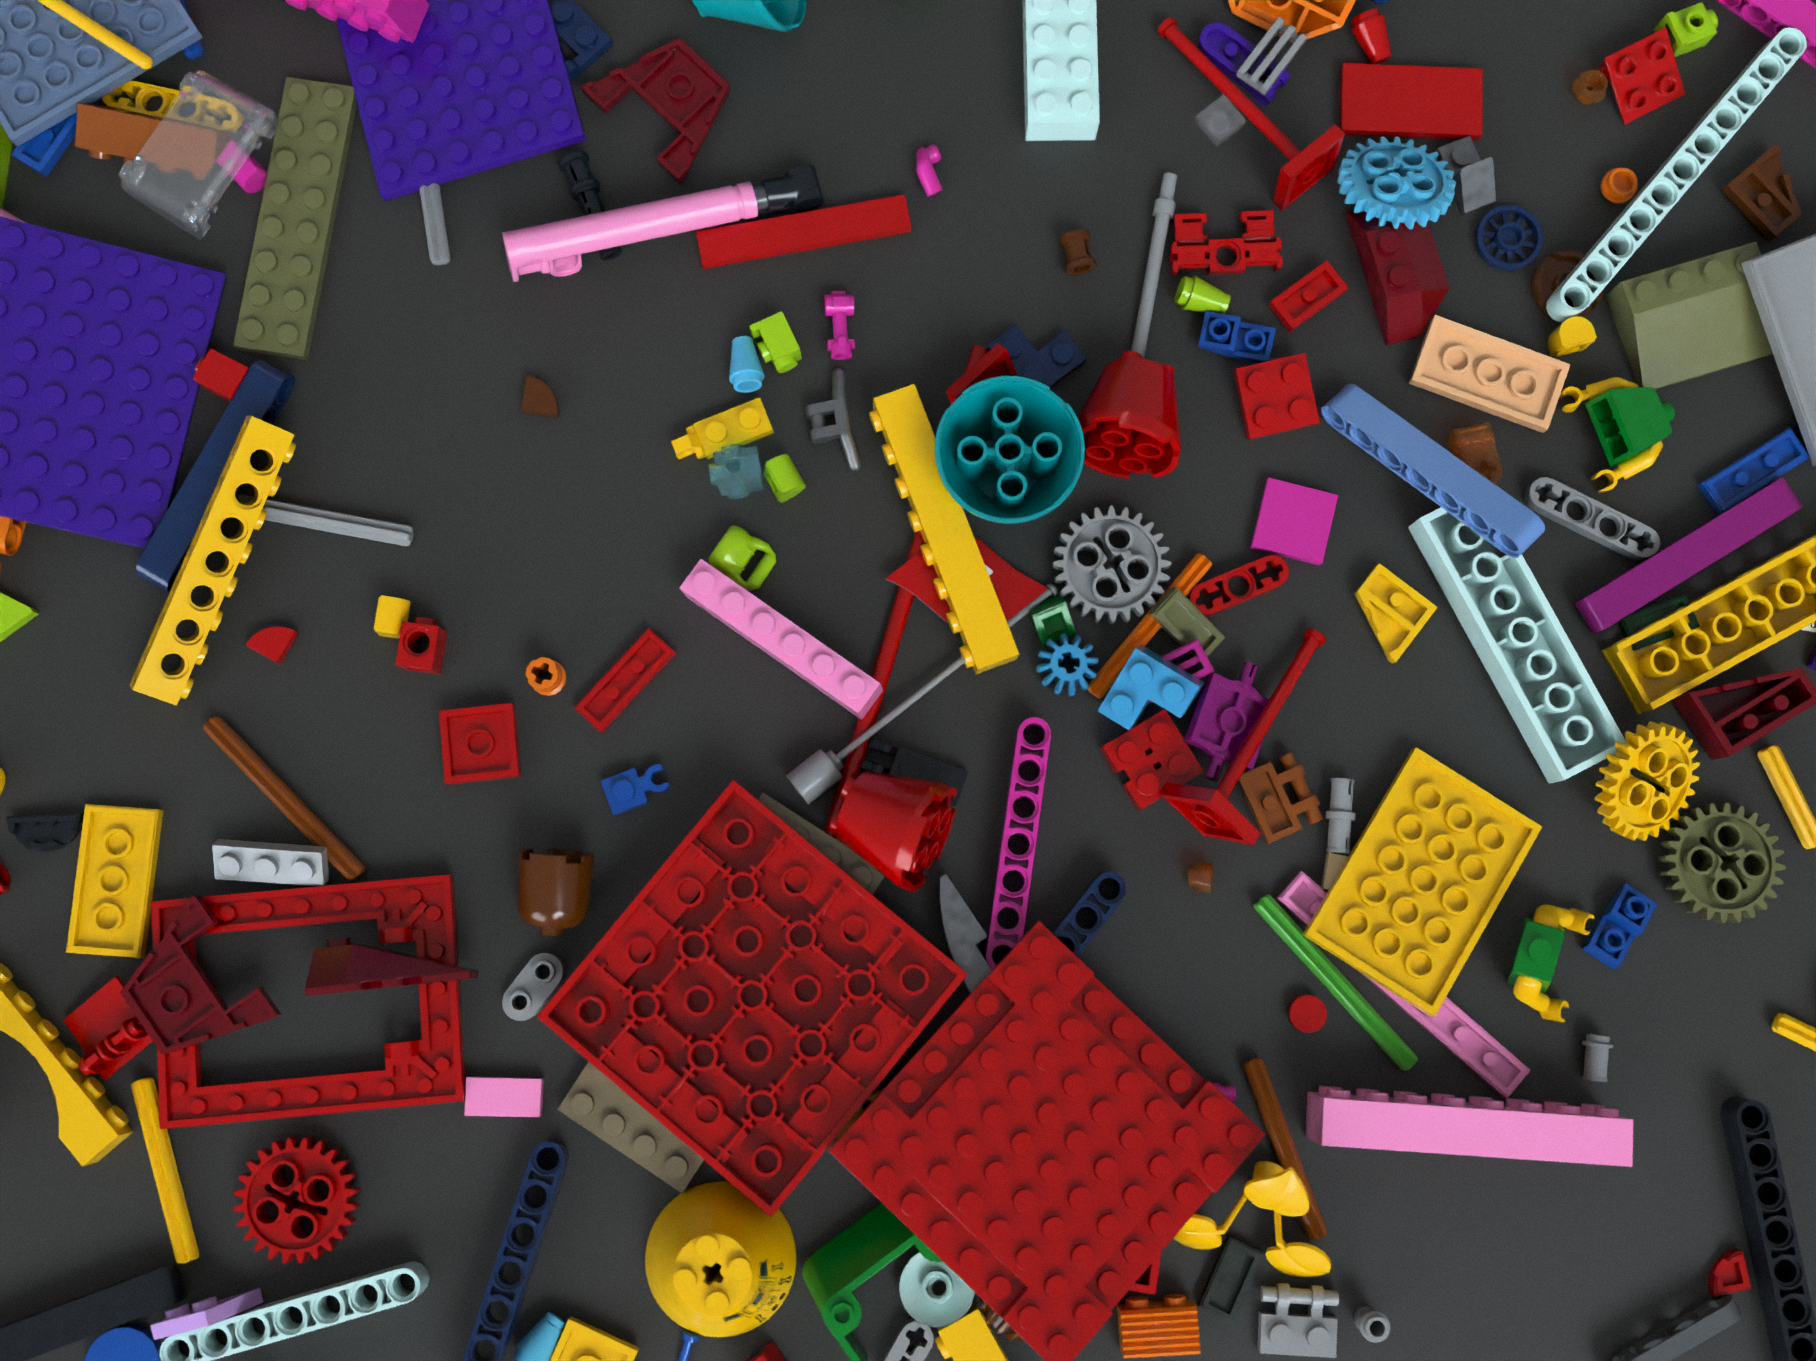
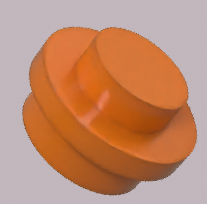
[1601,168,1638,203]

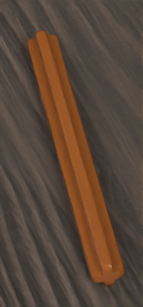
[203,715,365,881]

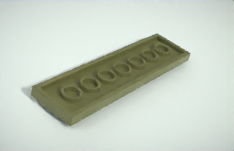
[233,77,357,360]

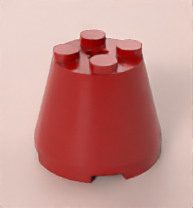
[1078,351,1181,479]
[829,771,958,893]

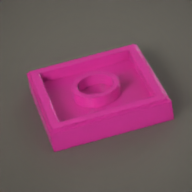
[1250,477,1338,566]

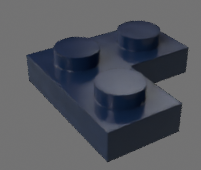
[987,324,1087,389]

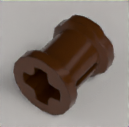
[1059,229,1097,276]

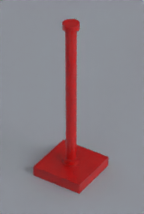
[1157,17,1345,211]
[1160,628,1326,845]

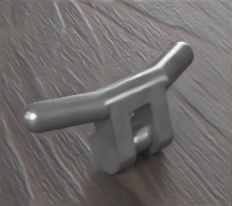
[805,368,862,472]

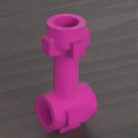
[823,291,855,360]

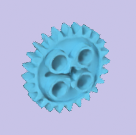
[1337,136,1457,230]

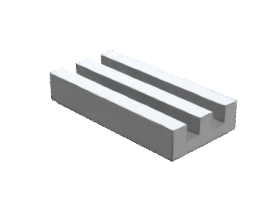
[1236,17,1308,96]

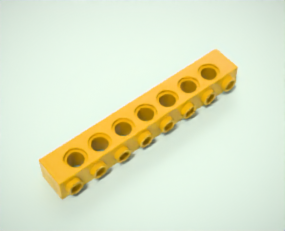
[129,415,296,706]

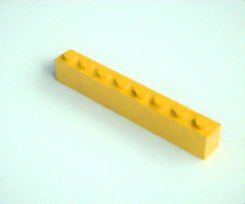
[869,384,1019,675]

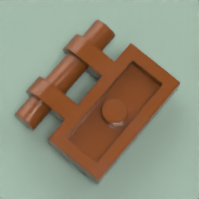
[1237,752,1323,845]

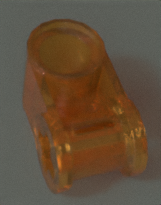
[1448,422,1503,484]

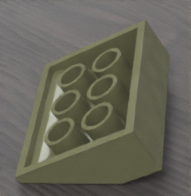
[1605,242,1773,390]

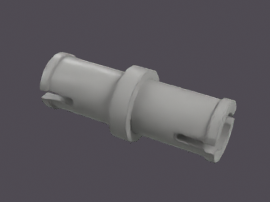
[1325,778,1356,854]

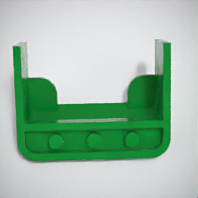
[802,1202,943,1361]

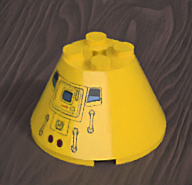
[645,1181,797,1337]

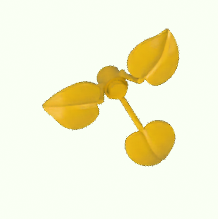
[1173,1161,1331,1278]

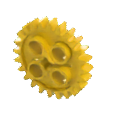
[1595,721,1700,841]

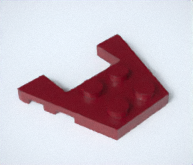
[581,38,731,184]
[120,895,281,1054]

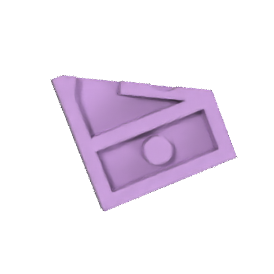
[150,1288,264,1340]

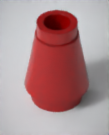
[1351,8,1392,64]

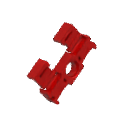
[1169,210,1283,277]

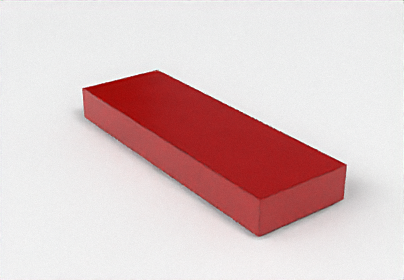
[574,628,677,733]

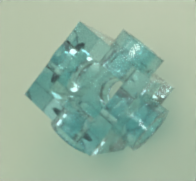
[708,444,764,499]

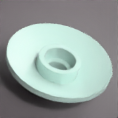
[899,1252,975,1327]

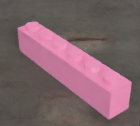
[680,559,883,720]

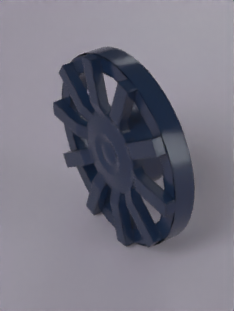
[1475,205,1543,272]

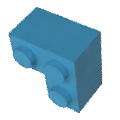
[1098,644,1204,730]

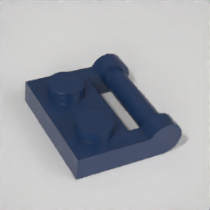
[550,0,614,82]

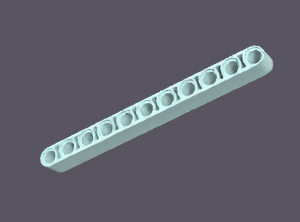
[1546,27,1807,322]

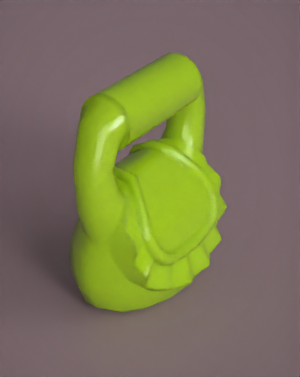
[708,525,777,591]

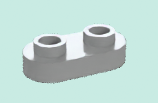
[502,953,565,1021]

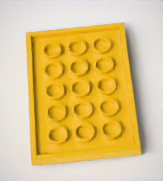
[1302,747,1542,1017]

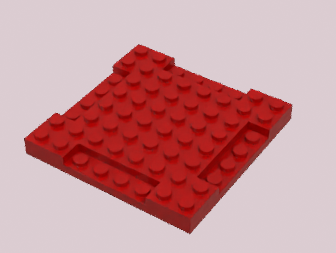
[537,780,968,1217]
[828,921,1266,1361]

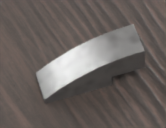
[939,874,992,993]

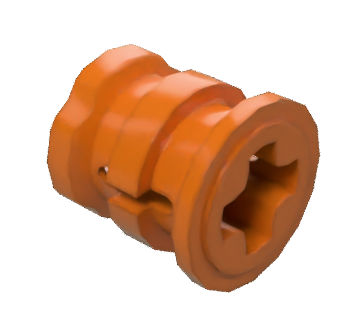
[525,657,567,696]

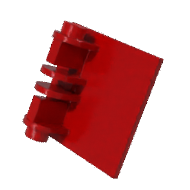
[1596,27,1685,125]
[63,976,153,1081]

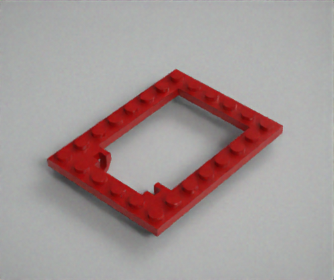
[151,874,466,1129]

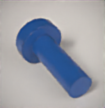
[678,1329,700,1361]

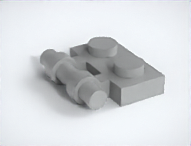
[1257,1283,1339,1358]

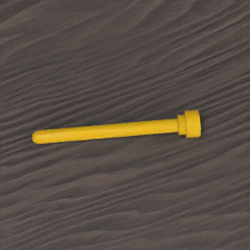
[37,0,153,69]

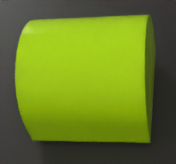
[764,454,806,503]

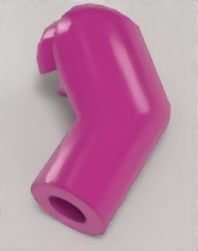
[916,144,943,197]

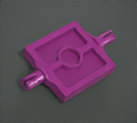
[1184,662,1269,782]

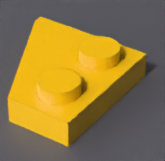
[1354,563,1438,664]

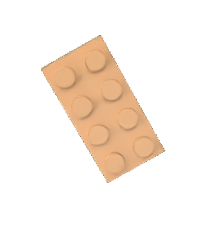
[1408,315,1571,433]

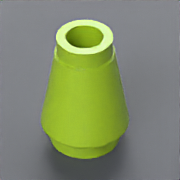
[1174,275,1231,314]

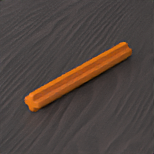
[1087,553,1212,699]

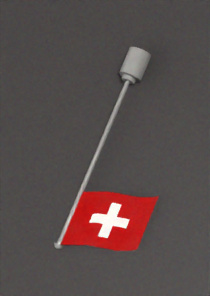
[785,537,1057,805]

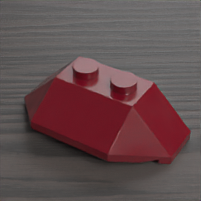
[1345,210,1449,346]

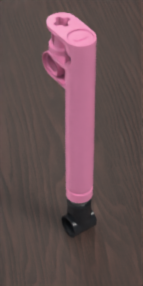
[502,165,824,282]

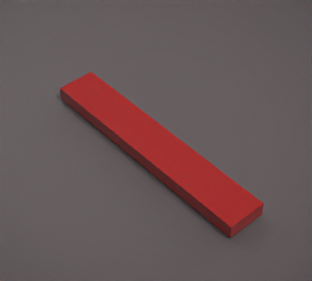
[696,194,912,269]

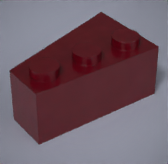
[1672,668,1816,760]

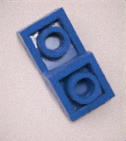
[1198,311,1276,364]
[1581,883,1657,970]

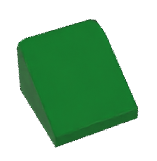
[1028,594,1076,647]

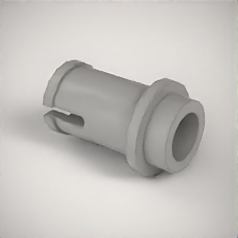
[1582,1033,1613,1082]
[1354,1307,1391,1343]

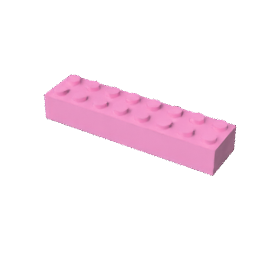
[1305,1085,1633,1167]

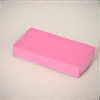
[464,1076,544,1117]

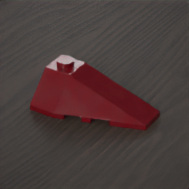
[305,938,479,996]

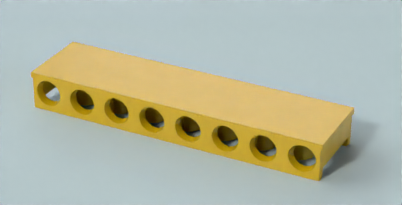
[1601,534,1816,714]

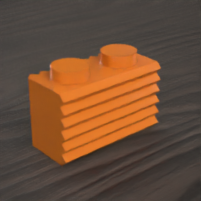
[1117,1294,1201,1359]

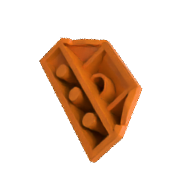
[1228,0,1356,44]

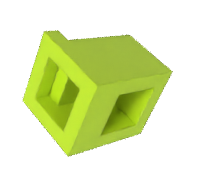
[1653,2,1718,57]
[749,311,802,373]

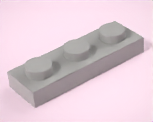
[212,839,329,886]

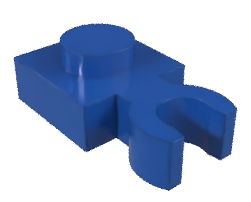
[600,764,671,816]

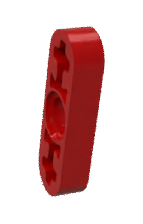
[1188,555,1289,617]

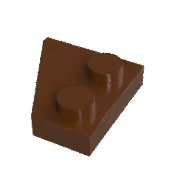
[1722,143,1802,241]

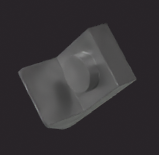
[1435,136,1496,216]

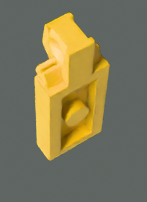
[671,397,774,459]

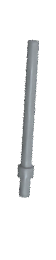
[1131,173,1177,358]

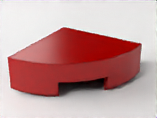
[245,626,299,664]
[1708,1248,1752,1296]

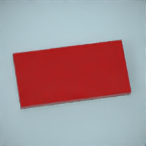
[1339,63,1483,140]

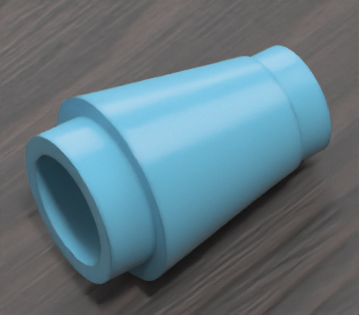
[729,336,765,393]
[513,1311,566,1361]

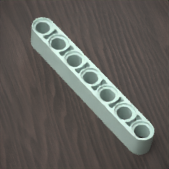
[160,1261,429,1361]

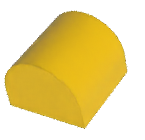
[1547,316,1597,358]
[374,595,411,638]

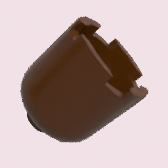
[517,848,595,936]

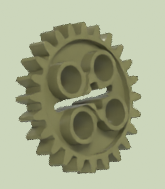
[1659,803,1786,923]

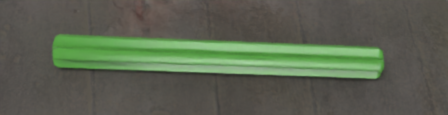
[1253,894,1418,1071]

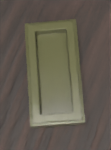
[1148,587,1225,664]

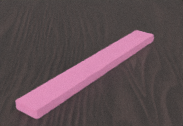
[1276,871,1531,1098]

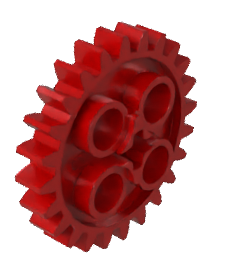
[233,1136,361,1264]

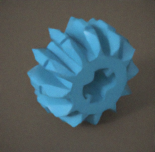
[1036,634,1099,696]

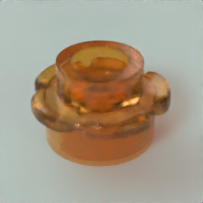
[1572,70,1608,105]
[1188,859,1214,896]

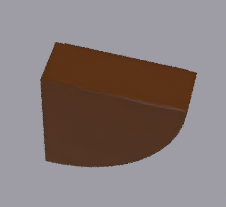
[521,375,559,417]

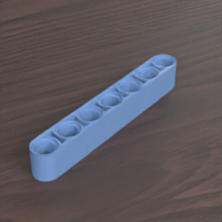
[1321,383,1545,558]

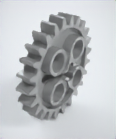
[1052,505,1171,624]

